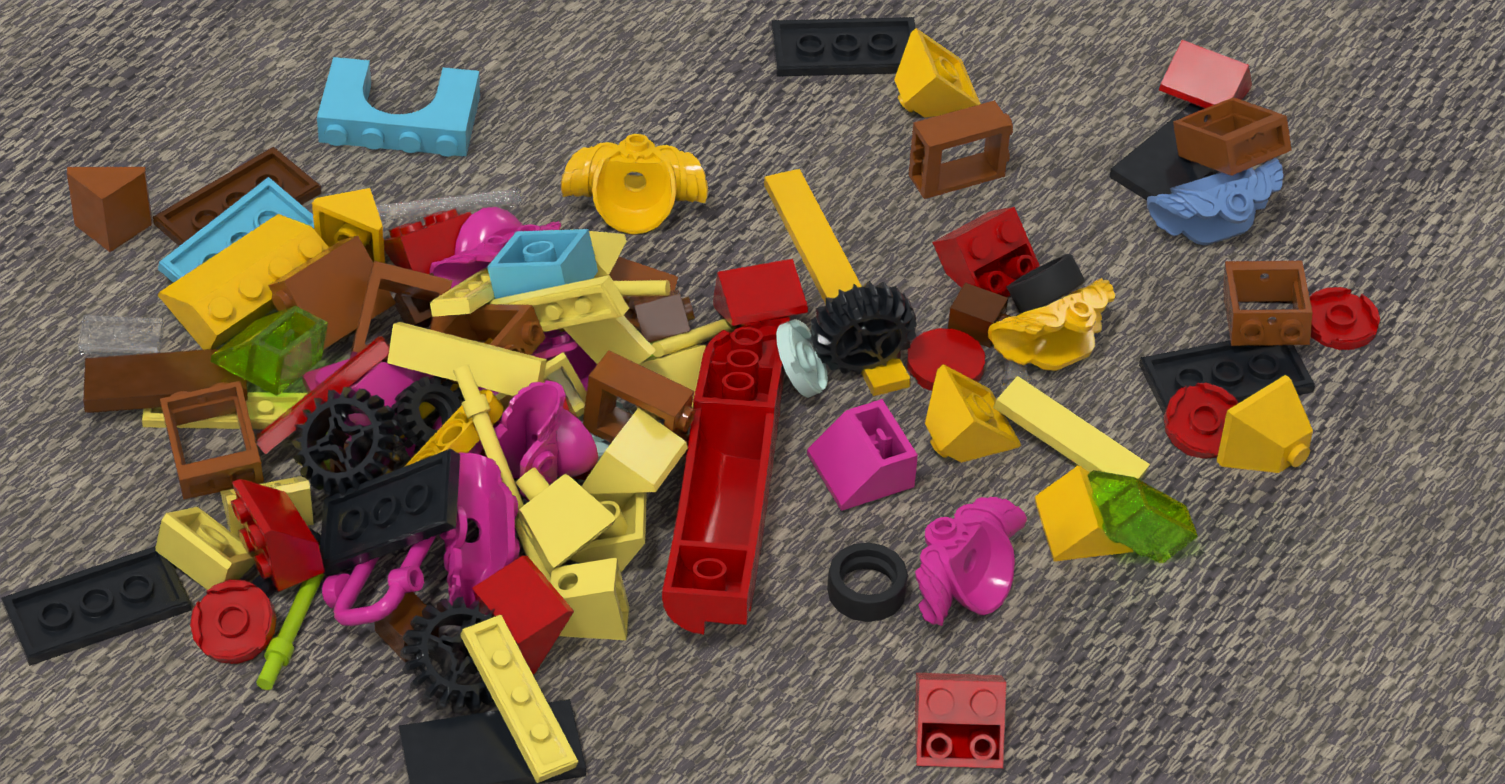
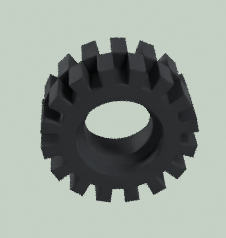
[391,376,465,453]

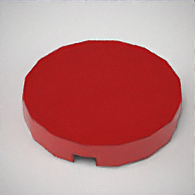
[1310,287,1380,350]
[907,328,985,391]
[1163,383,1238,459]
[190,580,277,664]

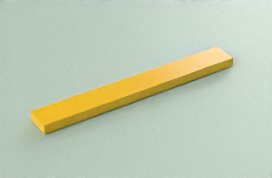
[764,169,911,396]

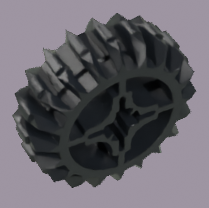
[810,281,917,375]
[291,387,404,496]
[400,596,495,714]

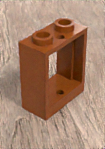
[1173,97,1292,176]
[908,100,1013,199]
[349,261,453,364]
[1223,261,1312,346]
[433,304,546,384]
[583,350,696,458]
[160,381,264,499]

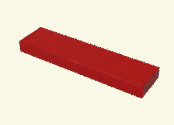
[256,336,390,454]

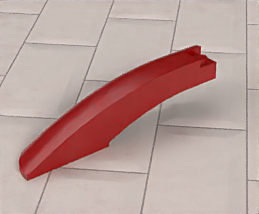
[662,316,790,635]

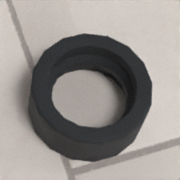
[1007,253,1085,313]
[827,542,908,622]

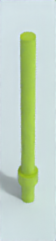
[256,545,324,690]

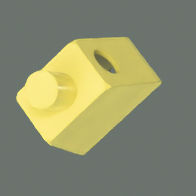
[515,467,616,574]
[550,558,630,640]

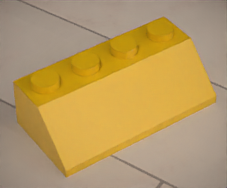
[158,214,329,350]

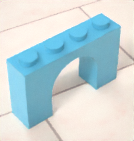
[317,57,480,157]

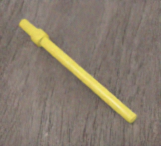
[453,365,551,582]

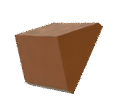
[67,167,152,252]

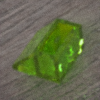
[210,305,328,396]
[1087,470,1198,563]

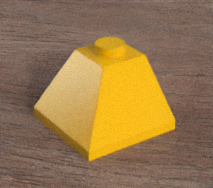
[894,28,980,118]
[925,364,1021,463]
[1217,375,1313,473]

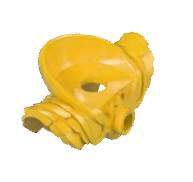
[561,134,708,235]
[988,278,1115,371]

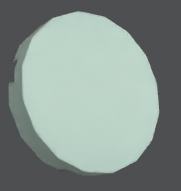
[776,319,828,398]

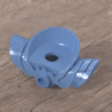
[1147,158,1283,245]

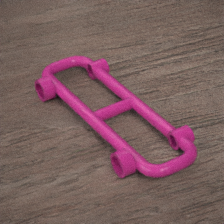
[322,416,502,626]

